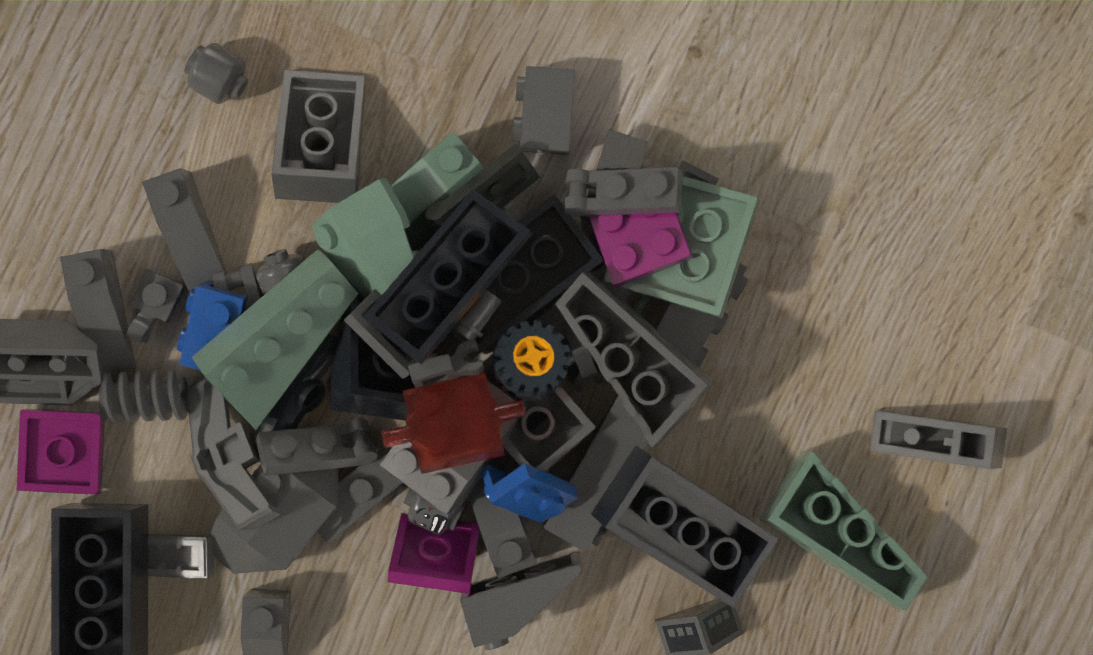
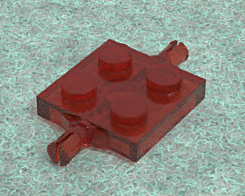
[381,373,526,474]

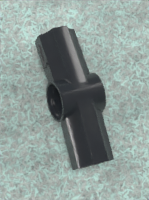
[253,333,337,435]

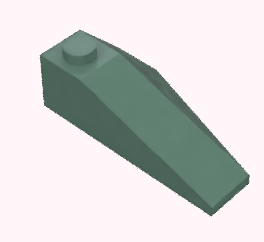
[391,131,484,249]
[311,177,447,342]

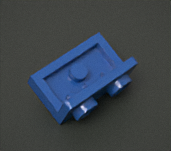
[177,281,248,370]
[481,463,578,523]

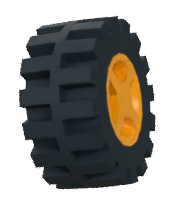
[492,320,571,400]

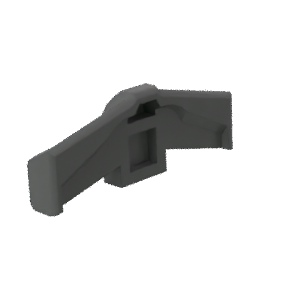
[186,377,280,531]

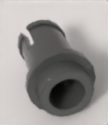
[452,290,502,340]

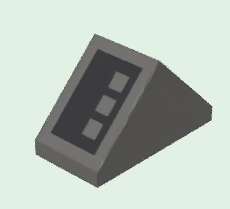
[655,598,744,655]

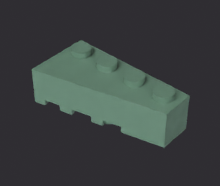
[192,249,358,430]
[759,451,928,611]

